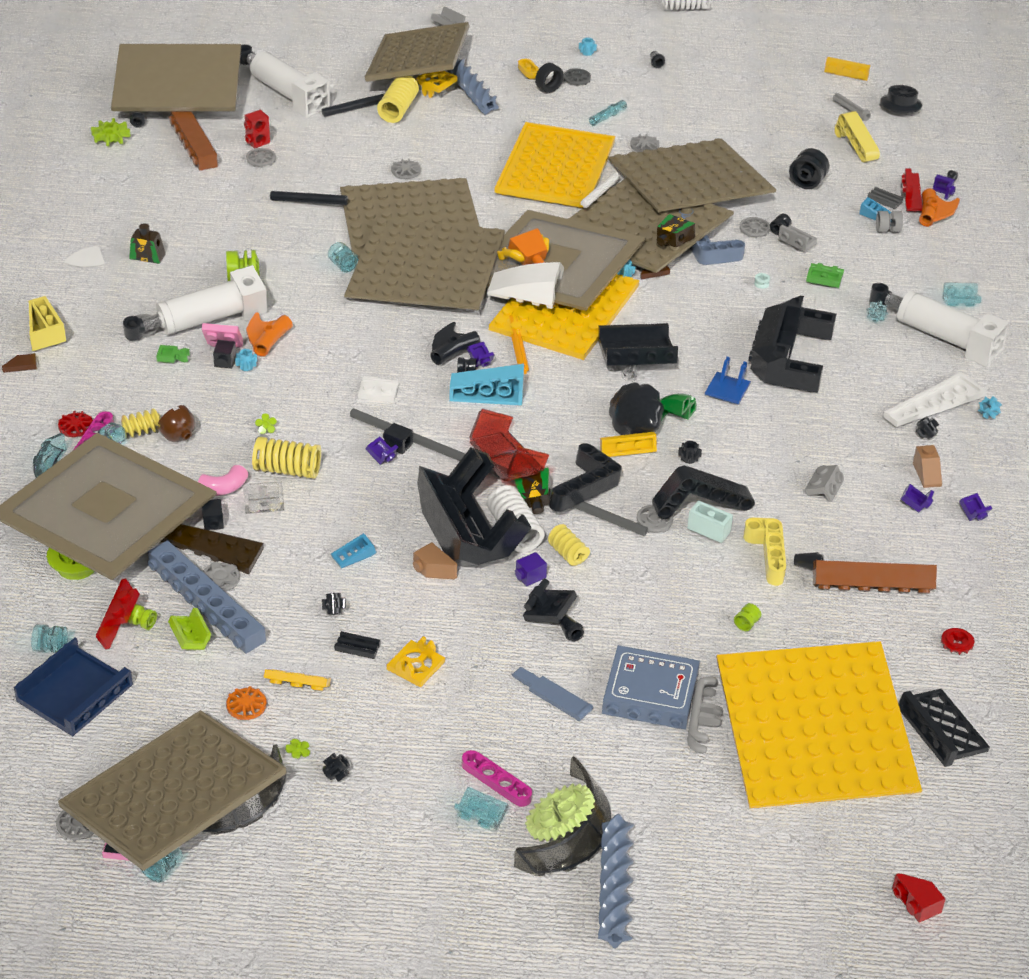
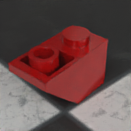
[892,873,946,923]

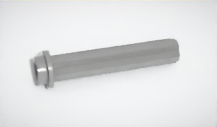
[833,93,871,121]

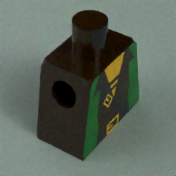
[656,214,695,247]
[129,223,166,264]
[513,467,551,514]

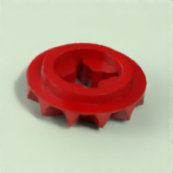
[941,628,975,655]

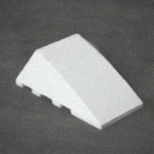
[487,262,564,309]

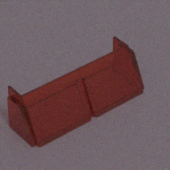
[469,409,549,481]

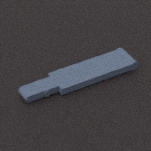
[512,667,593,721]

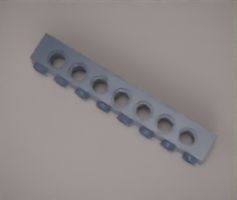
[148,540,266,654]

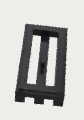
[334,631,381,659]

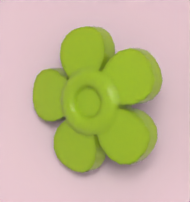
[255,413,277,434]
[285,739,310,759]

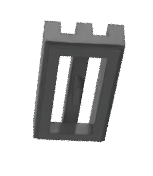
[867,187,904,209]

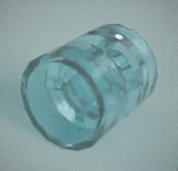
[328,242,358,273]
[31,624,68,653]
[140,847,183,883]

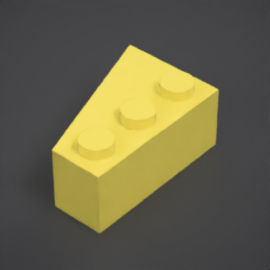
[29,296,66,351]

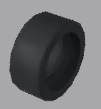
[535,62,564,93]

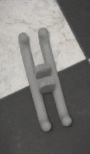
[687,676,723,754]

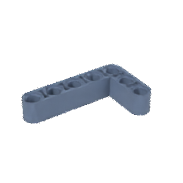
[679,208,745,265]

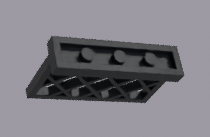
[898,688,990,767]

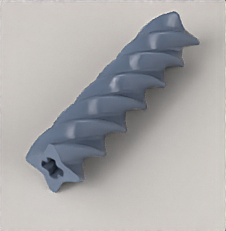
[447,59,499,115]
[598,814,635,948]

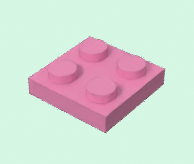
[202,323,243,348]

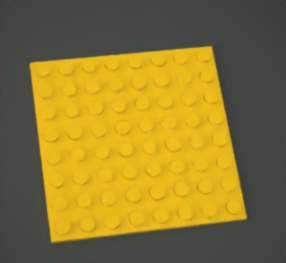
[716,641,922,809]

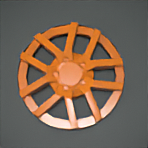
[226,686,267,720]

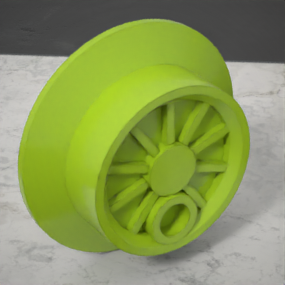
[47,547,95,580]

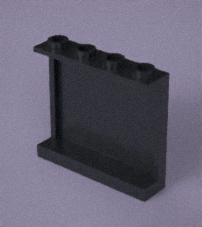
[598,323,678,366]

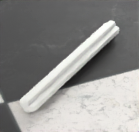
[580,172,621,208]

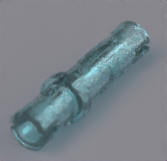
[589,100,627,126]

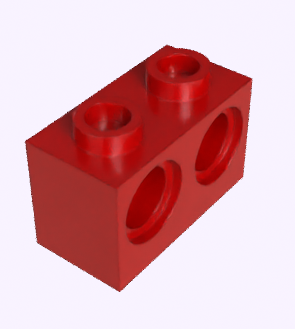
[244,109,270,149]

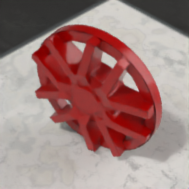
[58,411,93,437]

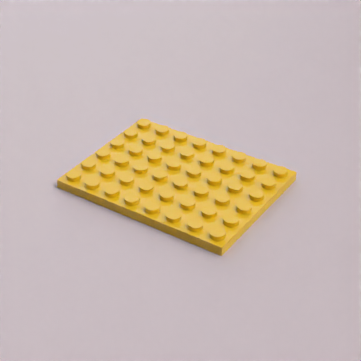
[494,122,615,208]
[489,274,639,360]

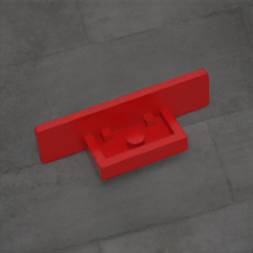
[901,168,922,212]
[96,578,140,650]

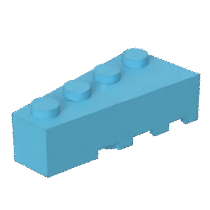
[449,364,524,406]

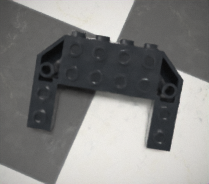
[748,295,837,393]

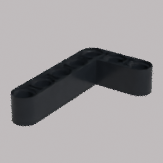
[549,443,622,512]
[652,465,755,519]

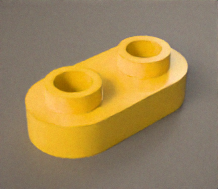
[518,59,539,79]

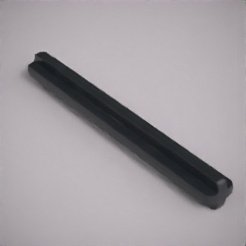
[322,93,385,117]
[270,191,348,205]

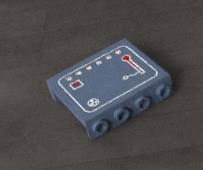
[602,645,700,730]

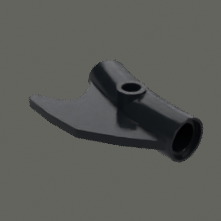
[430,322,480,365]

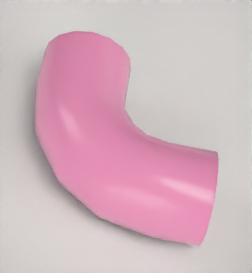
[198,465,248,496]

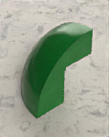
[660,393,696,421]

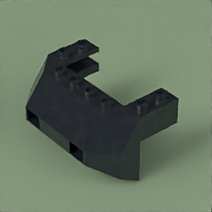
[417,447,532,566]

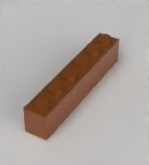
[169,111,218,171]
[813,560,937,593]

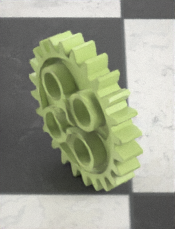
[525,784,595,842]

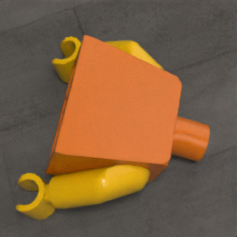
[497,228,549,265]

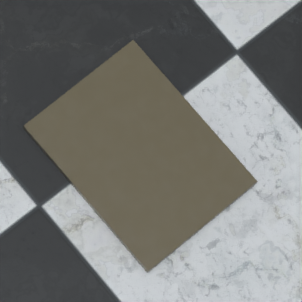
[365,22,470,82]
[111,44,241,111]
[58,710,287,871]

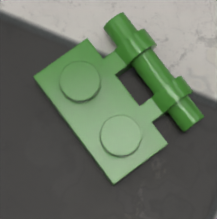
[806,263,844,288]

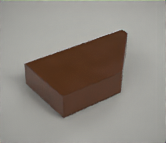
[640,265,670,279]
[2,353,37,373]

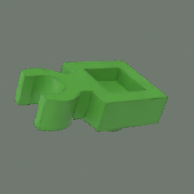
[156,345,190,363]

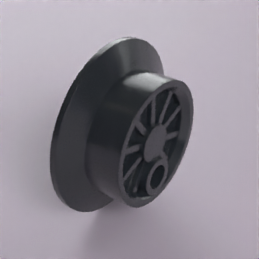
[880,85,922,113]

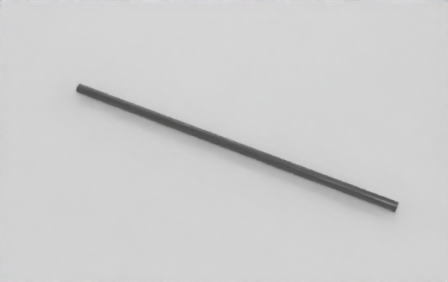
[350,408,648,536]

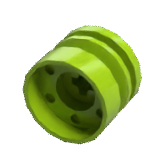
[226,250,260,281]

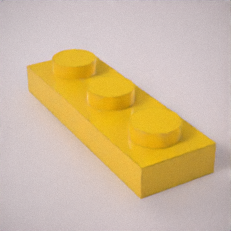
[824,57,871,81]
[600,432,657,457]
[264,669,331,691]

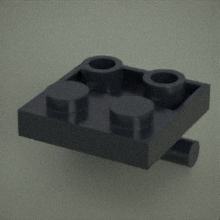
[523,578,577,623]

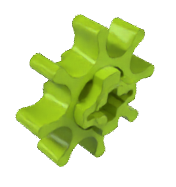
[91,118,131,146]

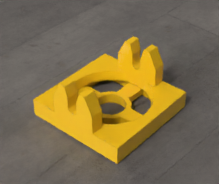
[415,71,458,98]
[387,636,445,687]

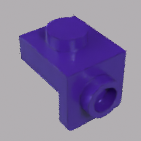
[933,174,956,200]
[467,342,495,367]
[365,436,398,465]
[901,484,934,513]
[959,493,993,521]

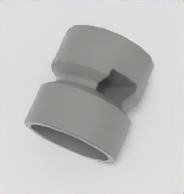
[876,211,903,232]

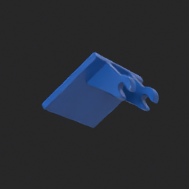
[705,356,751,404]

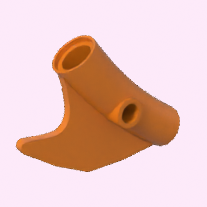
[919,188,960,227]
[246,312,293,357]

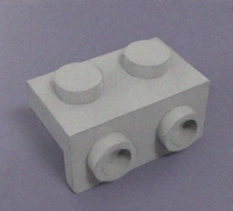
[431,7,466,26]
[778,225,817,252]
[805,465,844,502]

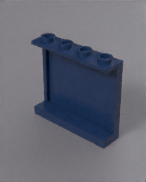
[14,637,133,737]

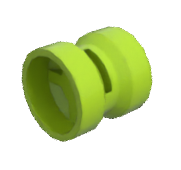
[734,603,762,631]
[128,604,157,630]

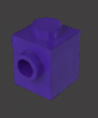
[515,552,547,587]

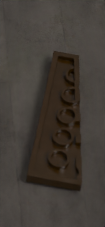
[160,524,264,574]

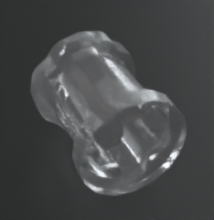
[621,365,640,382]

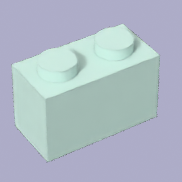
[687,500,733,543]

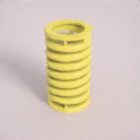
[377,76,419,123]
[252,437,321,479]

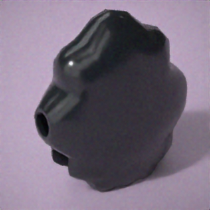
[609,382,664,435]

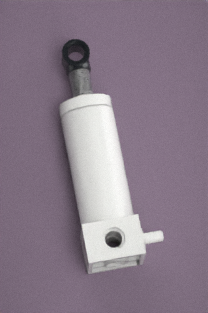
[240,44,334,118]
[123,265,267,341]
[869,283,1009,367]

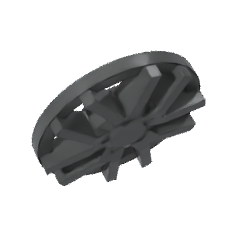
[564,68,591,86]

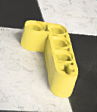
[834,111,880,162]
[743,517,786,586]

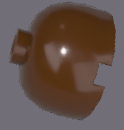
[157,405,195,442]

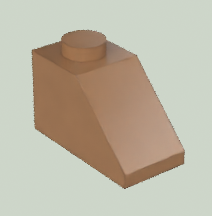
[913,445,942,488]
[413,542,457,580]

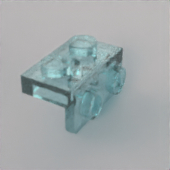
[943,282,982,306]
[454,787,509,830]

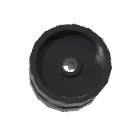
[789,148,830,189]

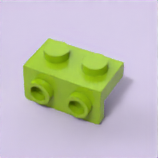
[168,608,211,650]

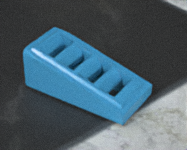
[859,197,891,222]
[331,533,376,568]

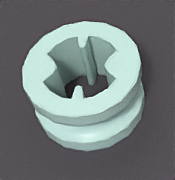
[754,273,770,289]

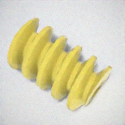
[121,408,161,438]
[548,524,590,566]

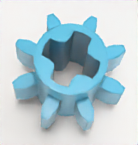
[579,38,597,56]
[617,260,635,277]
[235,349,257,371]
[978,396,1002,419]

